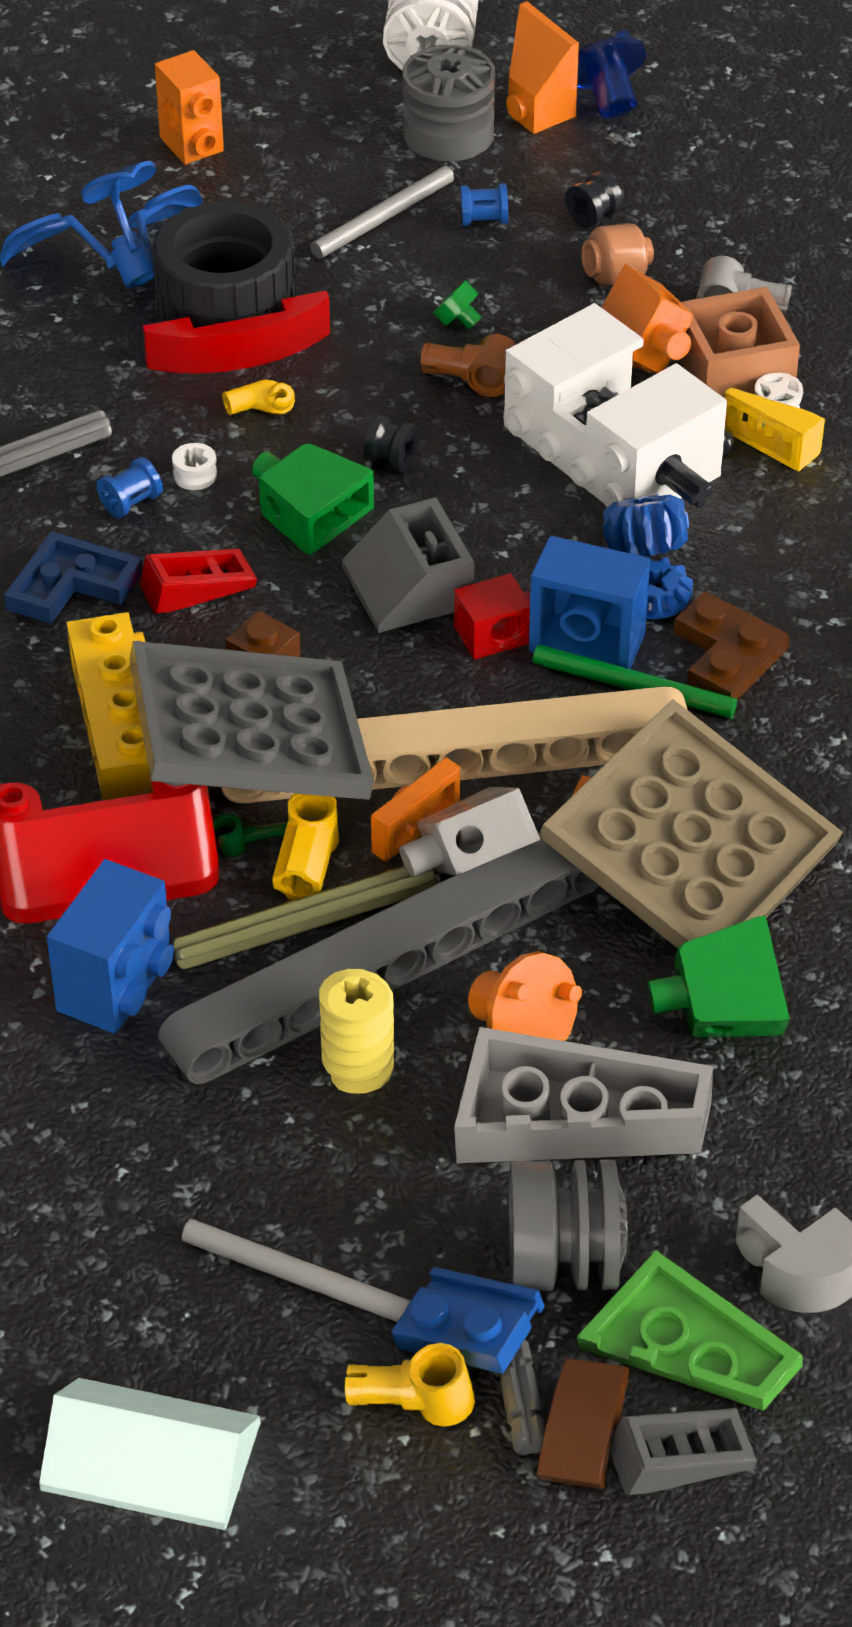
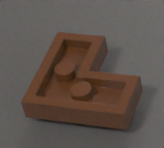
[674,591,790,700]

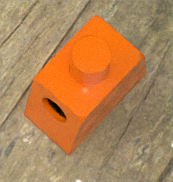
[601,264,693,374]

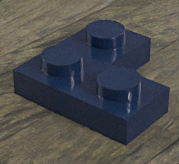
[4,531,143,624]

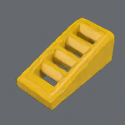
[724,387,825,472]

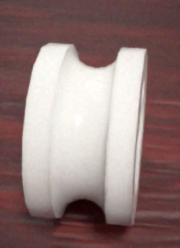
[172,443,217,490]

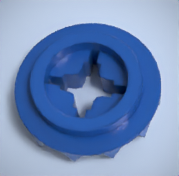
[645,555,693,619]

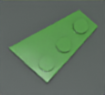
[577,1250,803,1411]

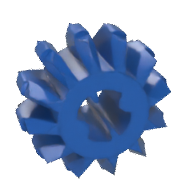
[602,494,689,556]

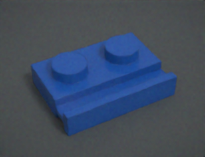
[391,1267,545,1374]

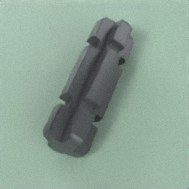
[499,1339,546,1456]

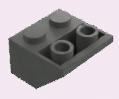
[342,497,474,633]

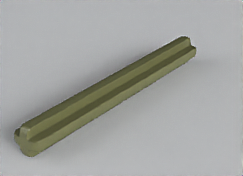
[171,866,436,970]

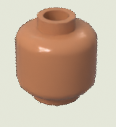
[581,223,654,287]

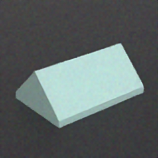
[39,1378,260,1531]

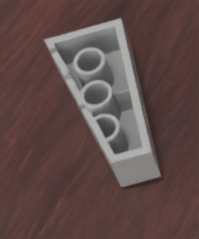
[454,1027,713,1163]

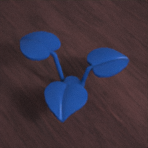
[0,161,203,288]

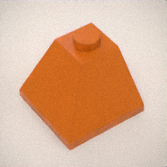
[506,1,579,134]

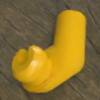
[222,379,295,415]

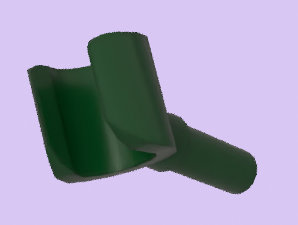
[213,814,288,857]

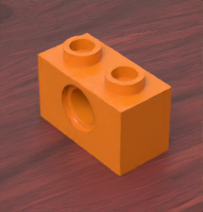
[155,50,224,164]

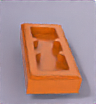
[371,757,460,862]

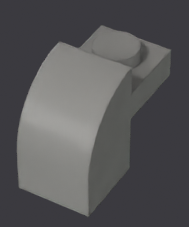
[735,1195,852,1313]

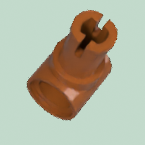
[421,334,516,397]

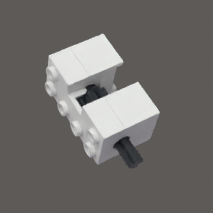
[504,303,727,508]

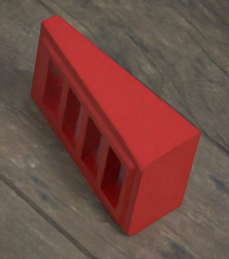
[140,549,257,614]

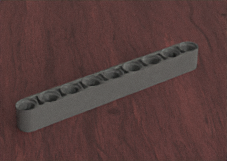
[158,838,599,1084]

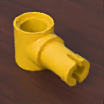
[345,1343,475,1427]

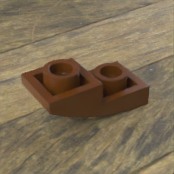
[537,1358,629,1489]

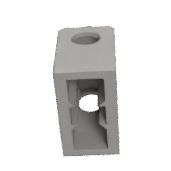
[399,787,540,877]

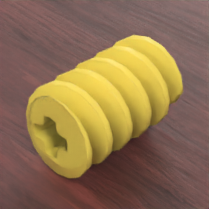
[319,969,394,1094]

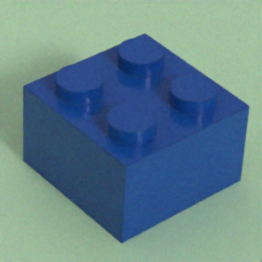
[529,536,650,669]
[47,859,174,1034]

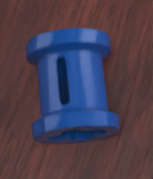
[460,183,508,226]
[96,457,163,519]

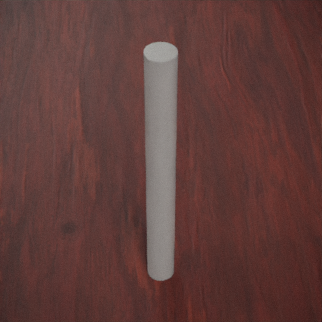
[310,166,454,259]
[182,1219,411,1322]

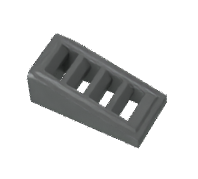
[610,1408,757,1495]

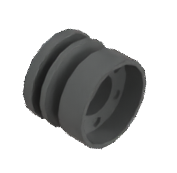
[403,45,495,161]
[509,1160,627,1291]

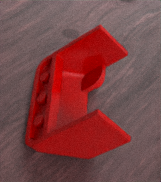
[0,778,219,924]

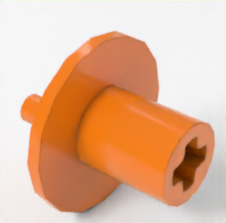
[468,951,582,1041]

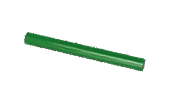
[533,644,737,719]

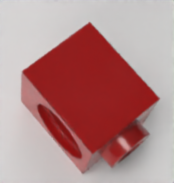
[454,573,531,660]

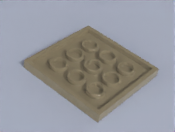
[539,699,843,948]

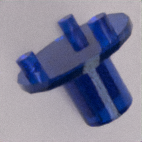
[577,29,647,118]

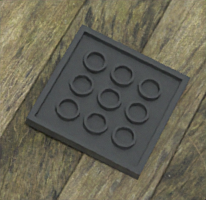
[129,641,374,800]

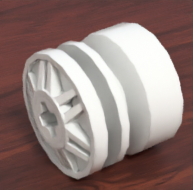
[383,0,478,70]

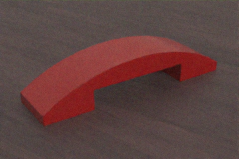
[143,291,330,373]

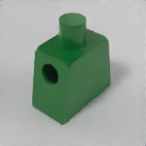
[252,444,374,556]
[647,915,790,1037]

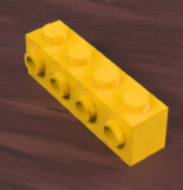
[66,612,152,801]

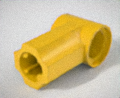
[273,793,339,900]

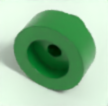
[432,280,482,330]

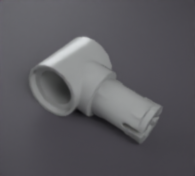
[696,256,792,315]

